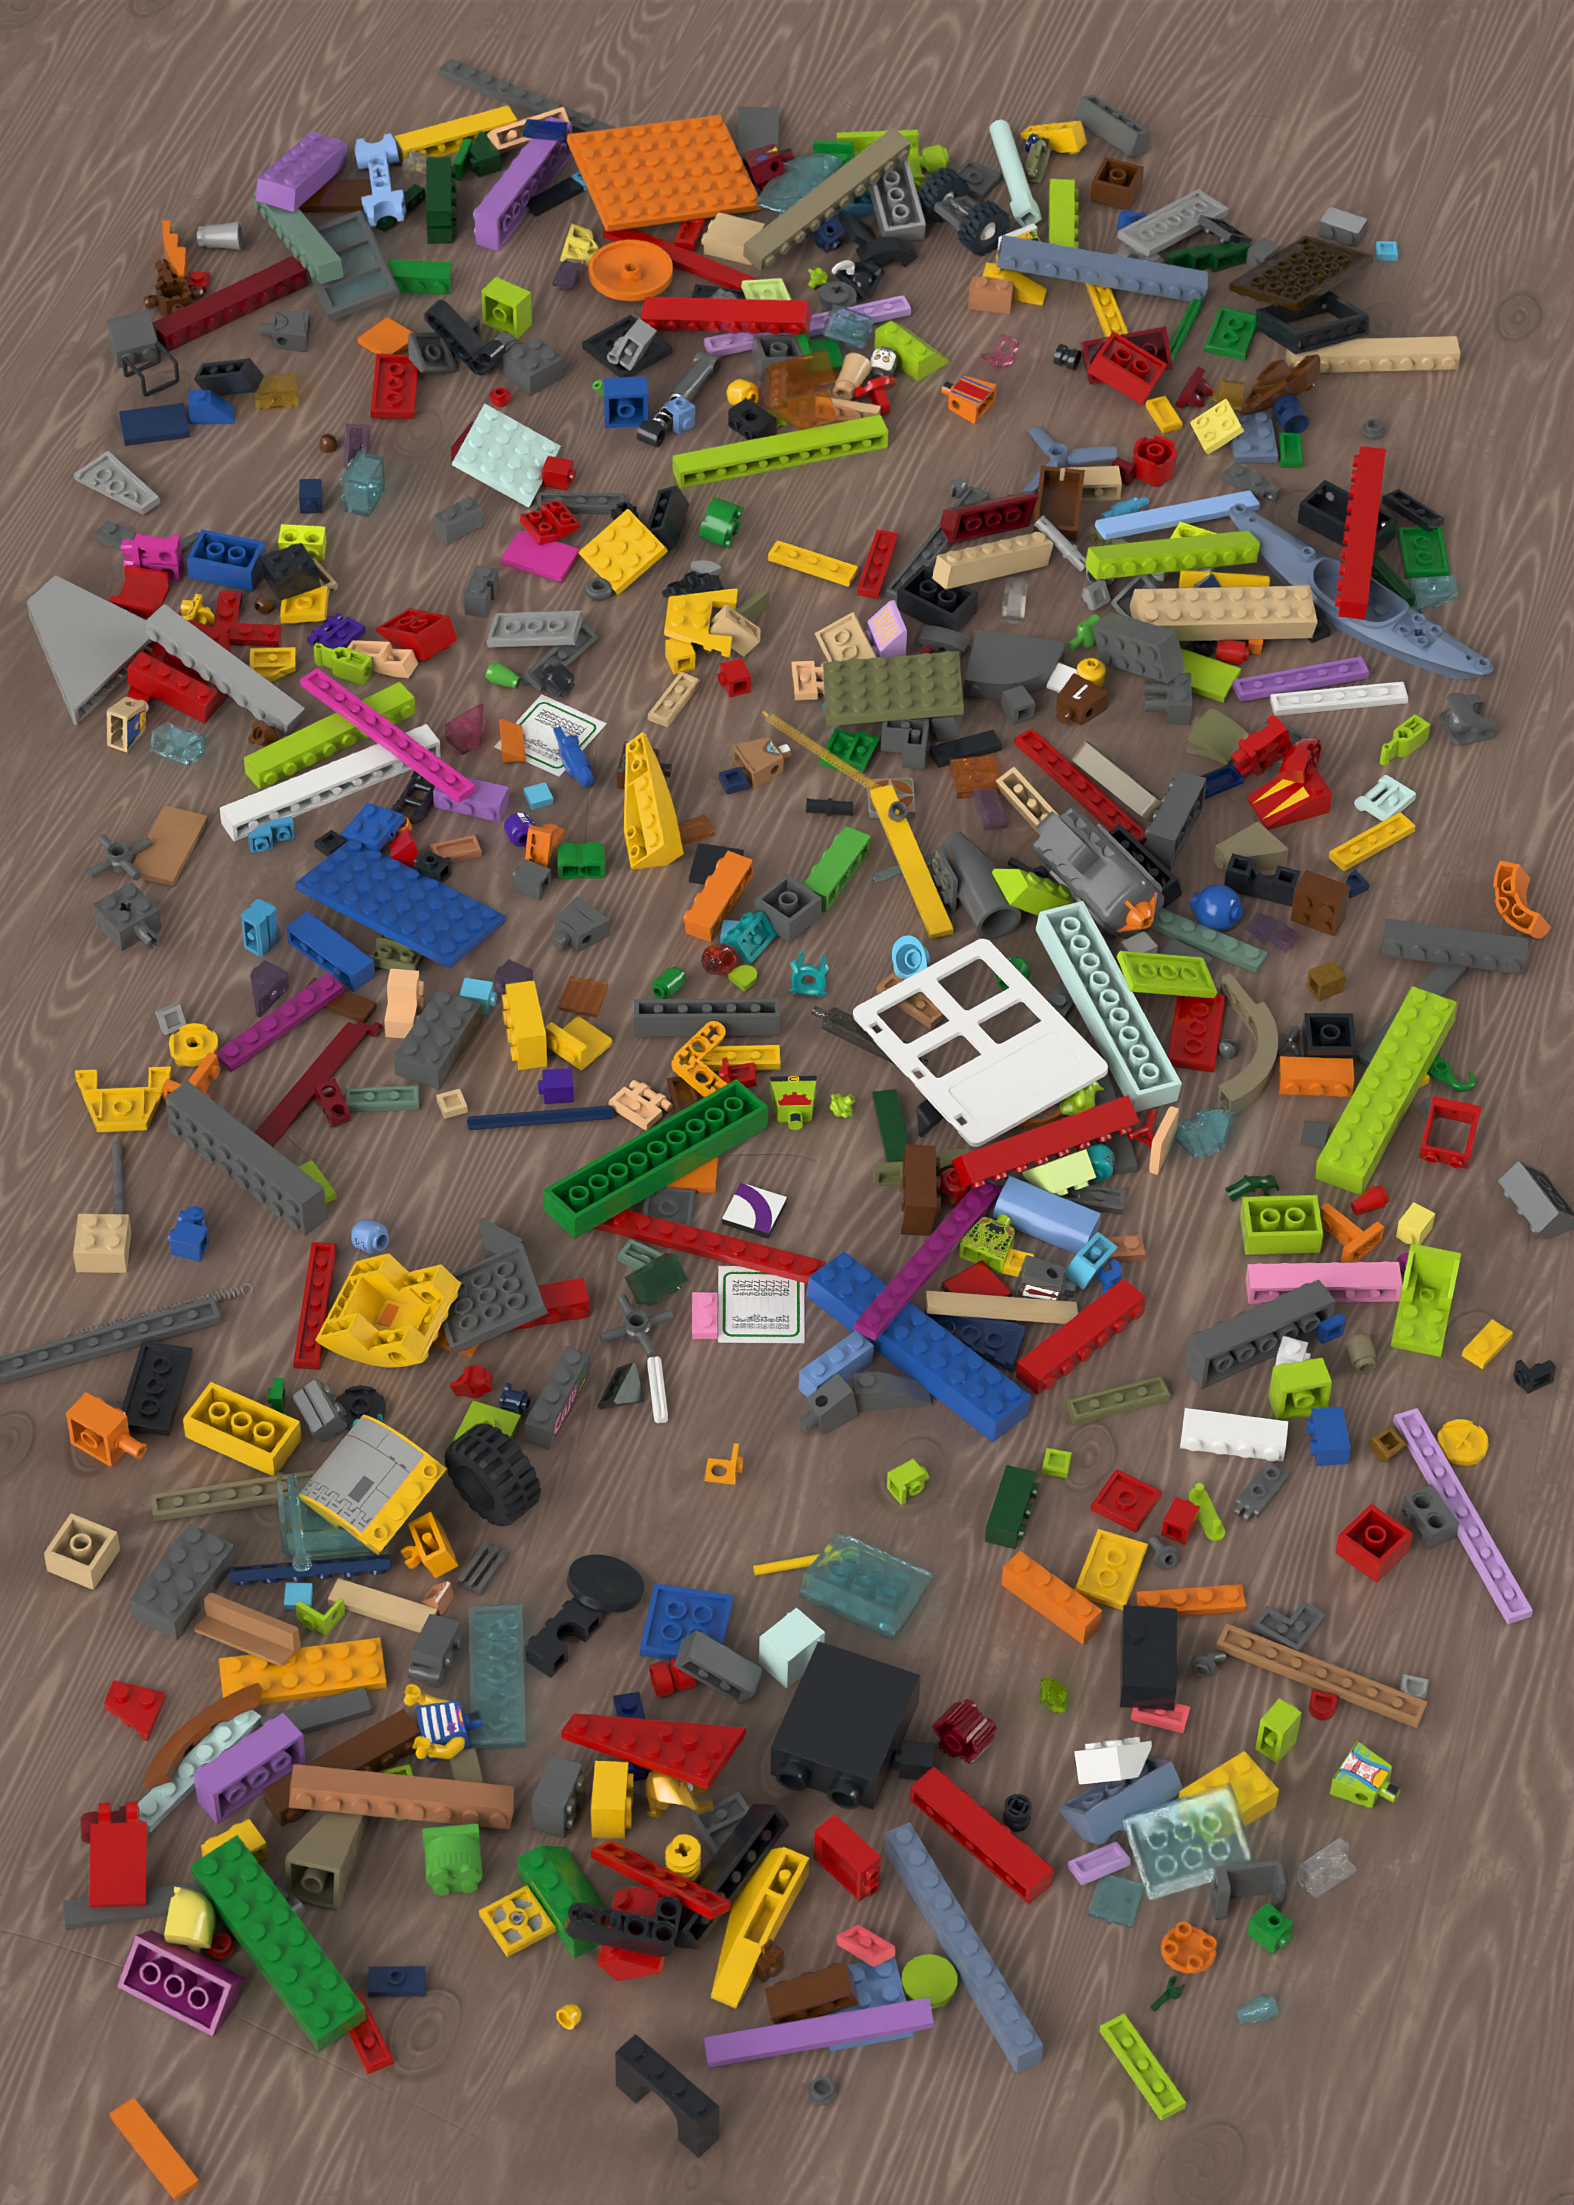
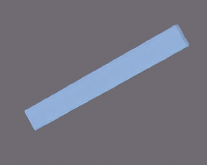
[1095,490,1260,540]

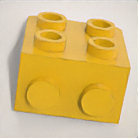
[545,1017,612,1071]

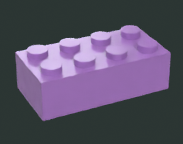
[193,1713,306,1824]

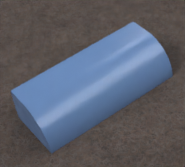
[992,1176,1101,1254]

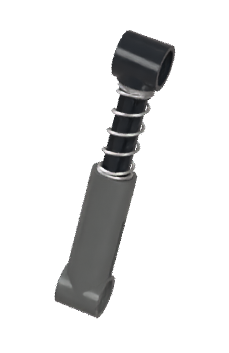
[637,350,721,448]

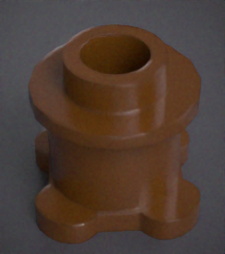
[248,721,279,747]

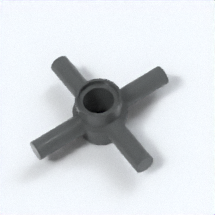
[87,834,152,881]
[599,1295,674,1358]

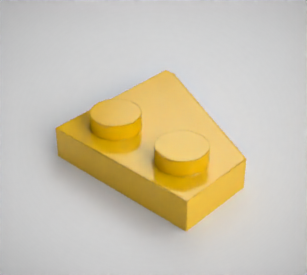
[250,647,296,682]

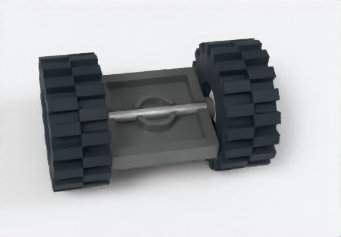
[918,167,1011,256]

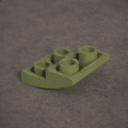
[1188,708,1249,765]
[370,933,424,971]

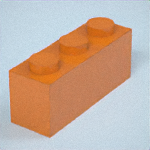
[1278,1056,1354,1097]

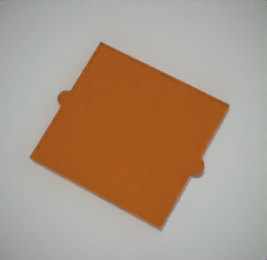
[559,976,608,1018]

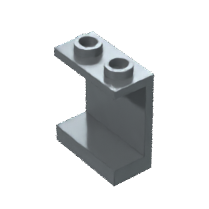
[1210,1860,1289,1920]

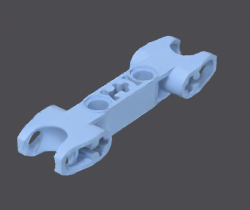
[355,133,407,227]

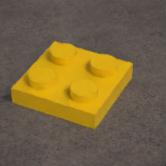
[280,586,329,624]

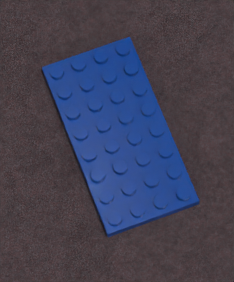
[295,839,506,969]

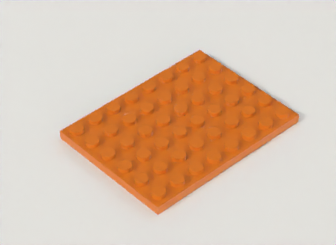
[566,115,762,231]

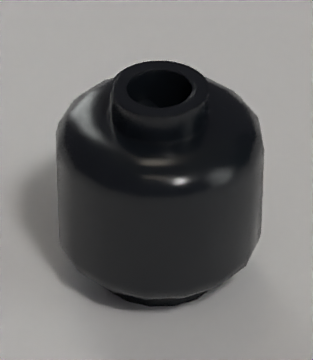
[541,663,575,697]

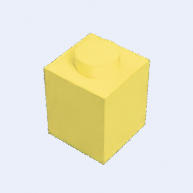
[1396,1202,1435,1245]

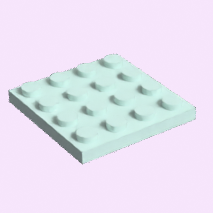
[451,404,561,508]

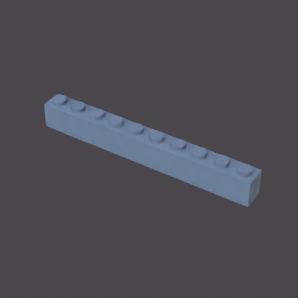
[997,235,1208,304]
[884,1822,1043,2073]

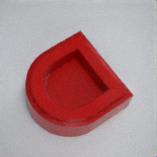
[1309,1690,1338,1720]

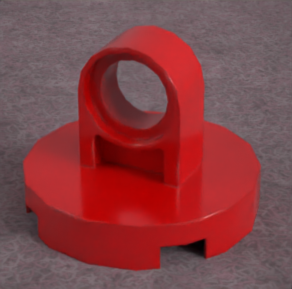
[853,375,896,416]

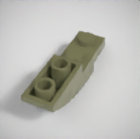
[872,1148,971,1193]

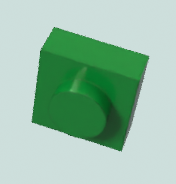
[267,1378,286,1414]

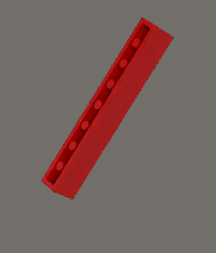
[641,297,813,335]
[952,1095,1139,1189]

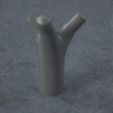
[1277,1026,1301,1057]

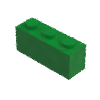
[387,259,452,295]

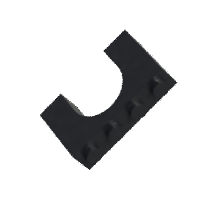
[615,2034,719,2158]

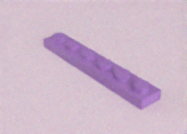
[1232,656,1369,702]

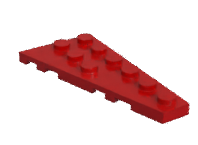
[561,1713,746,1789]

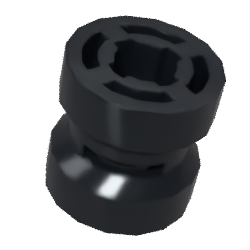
[1053,344,1082,371]
[1003,1794,1032,1832]

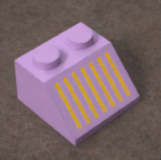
[864,600,907,658]

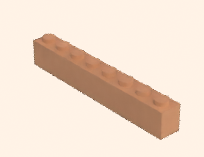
[289,1764,514,1830]

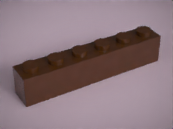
[263,1709,421,1826]

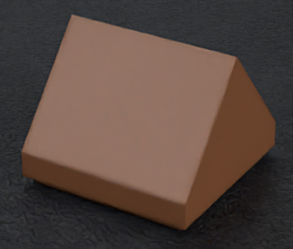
[421,1581,454,1616]

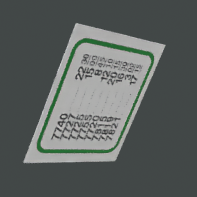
[494,694,607,777]
[718,1266,805,1343]

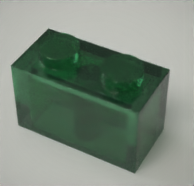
[624,1253,688,1306]

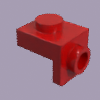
[719,1058,757,1088]

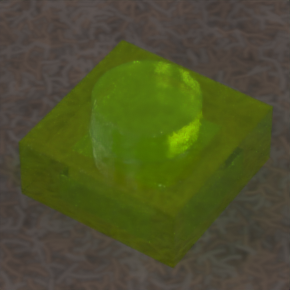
[1039,1676,1067,1714]

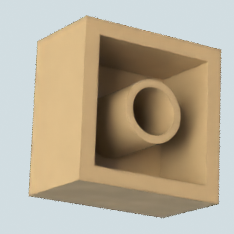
[73,1214,132,1273]
[44,1513,120,1590]

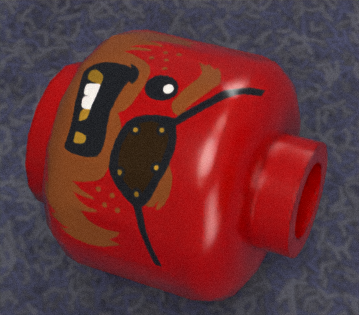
[938,1168,970,1205]

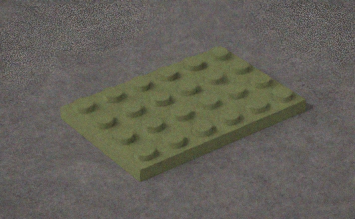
[823,651,964,726]

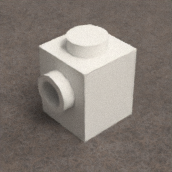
[1275,1336,1311,1366]

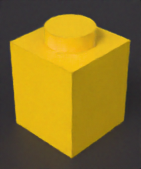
[665,638,695,674]

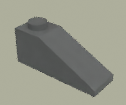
[852,1372,932,1412]

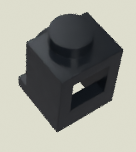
[413,850,452,884]

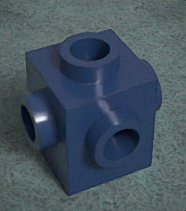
[813,215,847,253]

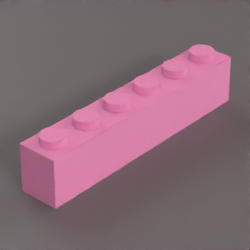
[1246,1261,1402,1304]

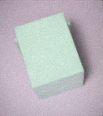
[759,1608,825,1688]

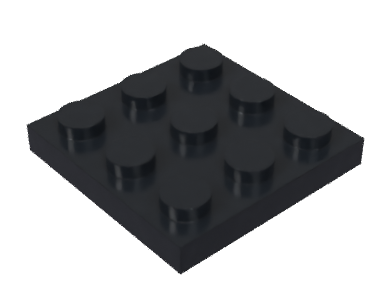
[582,315,672,378]

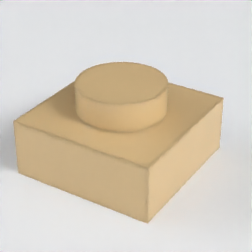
[436,1089,468,1119]

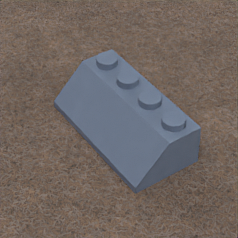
[1058,1756,1183,1844]

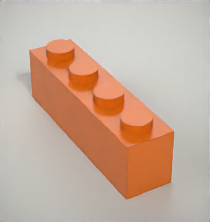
[683,851,754,943]
[1001,1551,1102,1645]

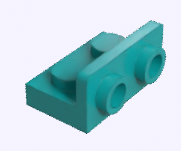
[722,912,777,964]

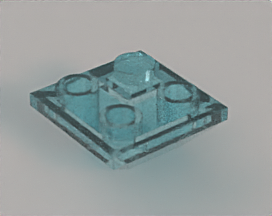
[1175,1108,1235,1158]

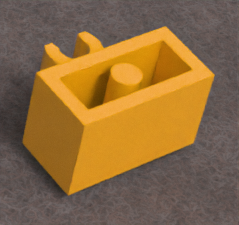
[401,1511,458,1579]

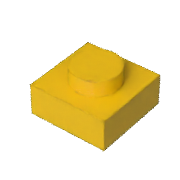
[1003,1249,1034,1277]

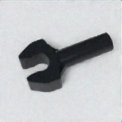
[1008,857,1049,879]

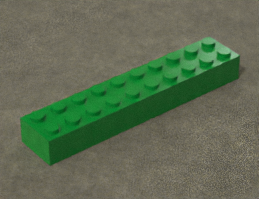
[543,1079,768,1239]

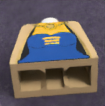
[107,697,149,753]

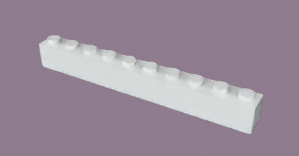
[220,724,441,841]

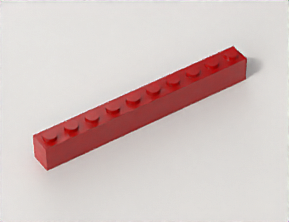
[1335,446,1386,620]

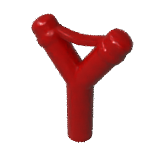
[1127,1108,1157,1149]

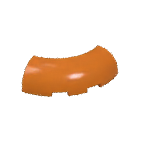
[1493,861,1551,939]

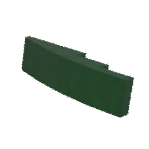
[1165,243,1252,273]

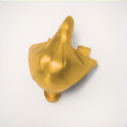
[645,1770,714,1818]

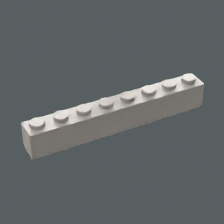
[145,604,305,737]

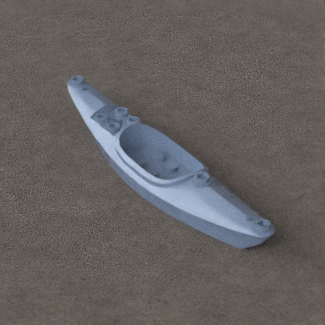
[1229,503,1493,679]

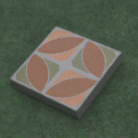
[867,778,916,818]

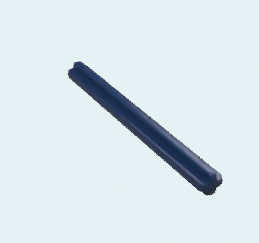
[467,1105,614,1130]

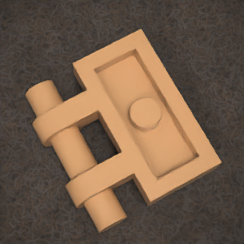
[791,661,827,700]
[609,1080,673,1131]

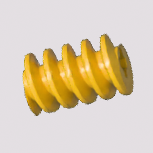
[665,1834,701,1883]

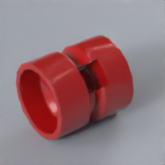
[649,1657,696,1698]

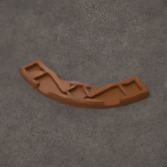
[143,1682,263,1789]

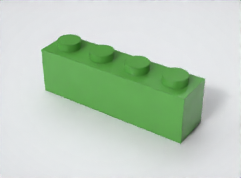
[801,826,871,912]

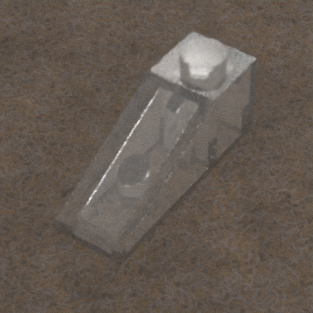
[1001,576,1030,624]

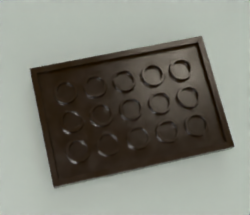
[1229,236,1373,311]

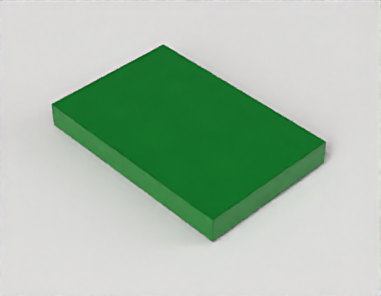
[1204,307,1257,361]
[1397,527,1450,579]

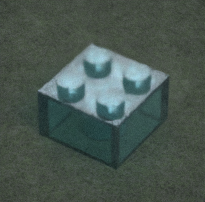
[340,451,385,518]

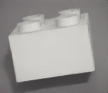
[1075,1737,1152,1784]

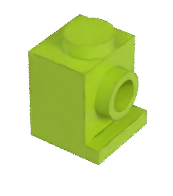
[887,1459,929,1506]

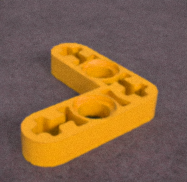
[671,1021,727,1097]

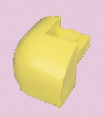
[164,1887,216,1954]

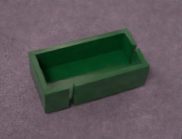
[426,157,457,244]

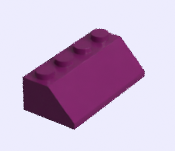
[117,1929,247,2036]

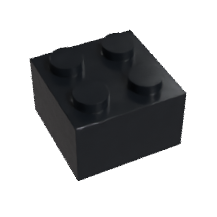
[260,543,321,601]
[1302,1013,1357,1065]

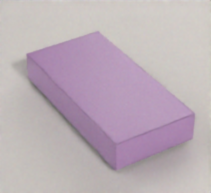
[1068,1841,1131,1885]

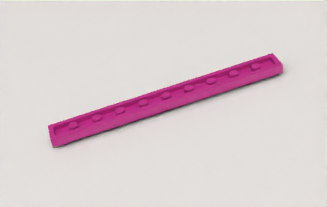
[300,668,476,803]

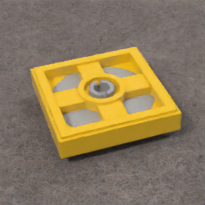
[479,1885,556,1958]

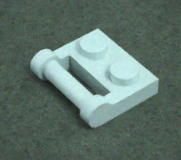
[1354,775,1416,821]

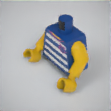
[404,1684,483,1763]

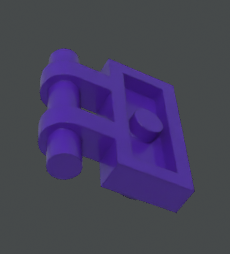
[307,613,365,650]

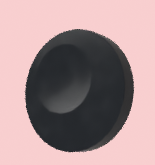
[567,1555,644,1613]

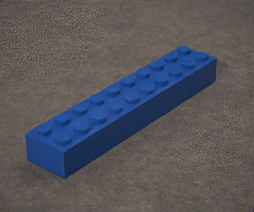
[807,1251,1031,1442]

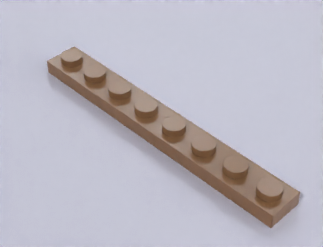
[1216,1623,1428,1728]

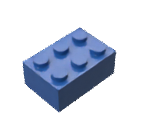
[187,529,266,591]

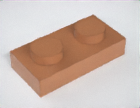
[1105,1235,1146,1264]

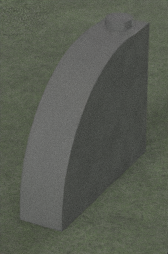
[964,630,1066,700]

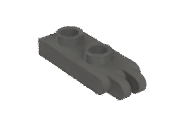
[1234,1461,1290,1522]

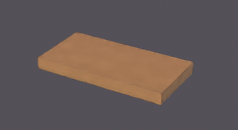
[129,805,208,887]

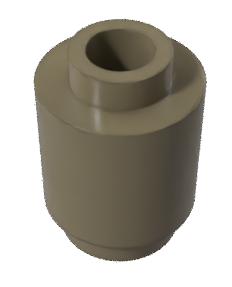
[1346,1334,1377,1374]

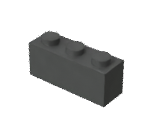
[674,1630,762,1704]

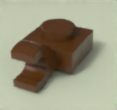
[756,1939,784,1983]

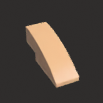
[347,640,418,678]

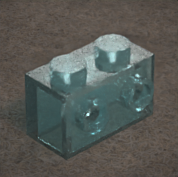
[824,304,873,349]
[150,722,205,765]

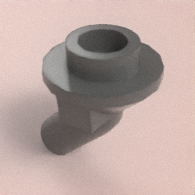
[1149,1535,1180,1570]
[1191,1651,1226,1677]

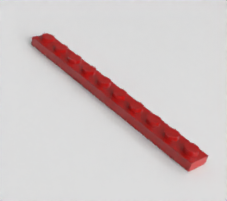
[594,1210,826,1284]

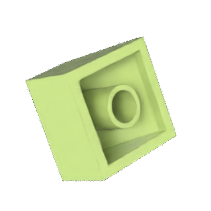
[1022,1149,1096,1196]

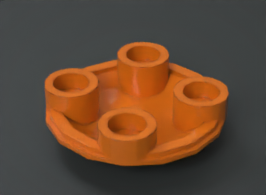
[1161,1922,1217,1974]

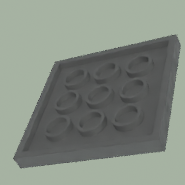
[442,1243,548,1355]

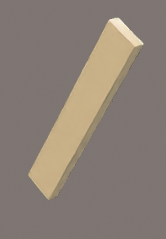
[925,1291,1078,1324]

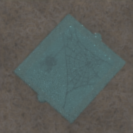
[1087,1875,1145,1929]

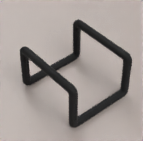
[122,342,180,397]

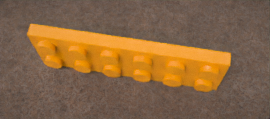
[219,1638,387,1705]

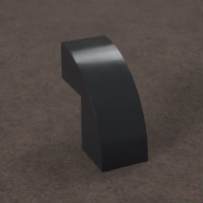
[856,237,917,267]

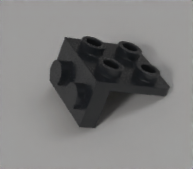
[662,571,724,609]

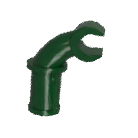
[1225,1175,1279,1202]

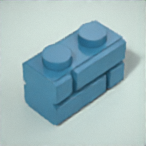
[241,899,279,957]

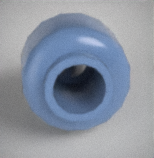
[351,1219,389,1255]

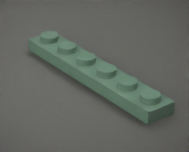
[1148,908,1268,974]

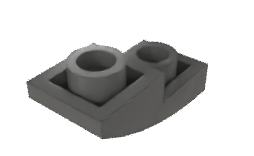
[917,625,970,657]

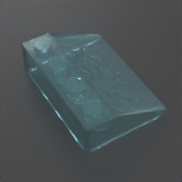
[756,154,843,213]
[799,1532,933,1641]
[1122,1783,1254,1900]

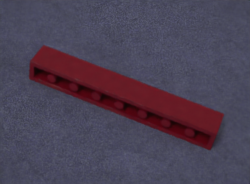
[152,256,308,352]

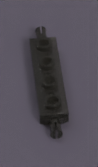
[811,1006,928,1067]

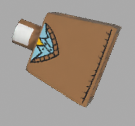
[733,737,791,790]

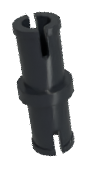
[806,798,853,817]

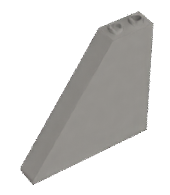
[27,575,153,725]

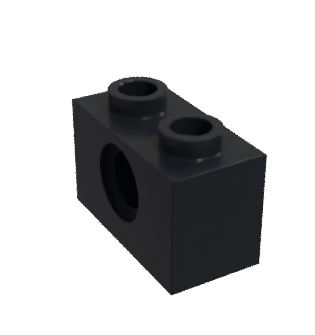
[728,398,777,441]

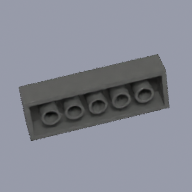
[1185,1279,1336,1390]

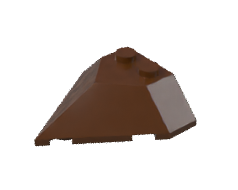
[1239,354,1321,416]

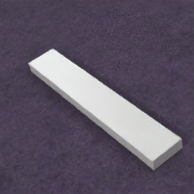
[1270,682,1409,716]

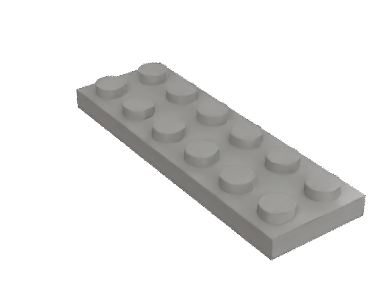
[1117,189,1229,257]

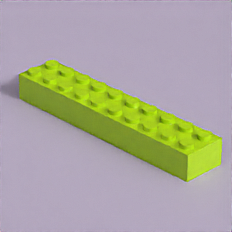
[1315,986,1457,1195]

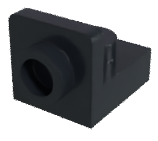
[1513,1359,1556,1394]

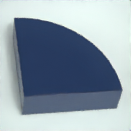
[1346,869,1370,899]

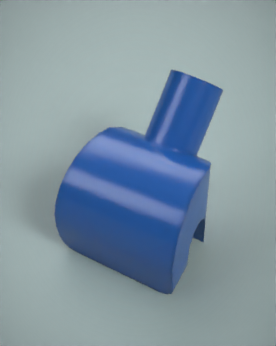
[1117,209,1146,231]
[1097,1259,1122,1294]

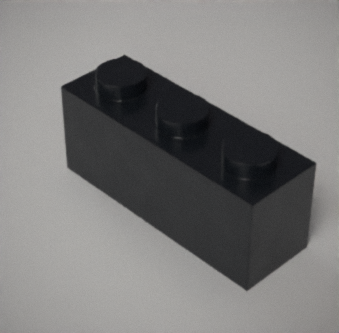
[194,358,264,396]
[647,485,690,551]

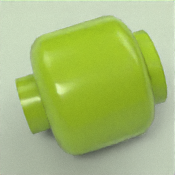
[919,144,950,174]

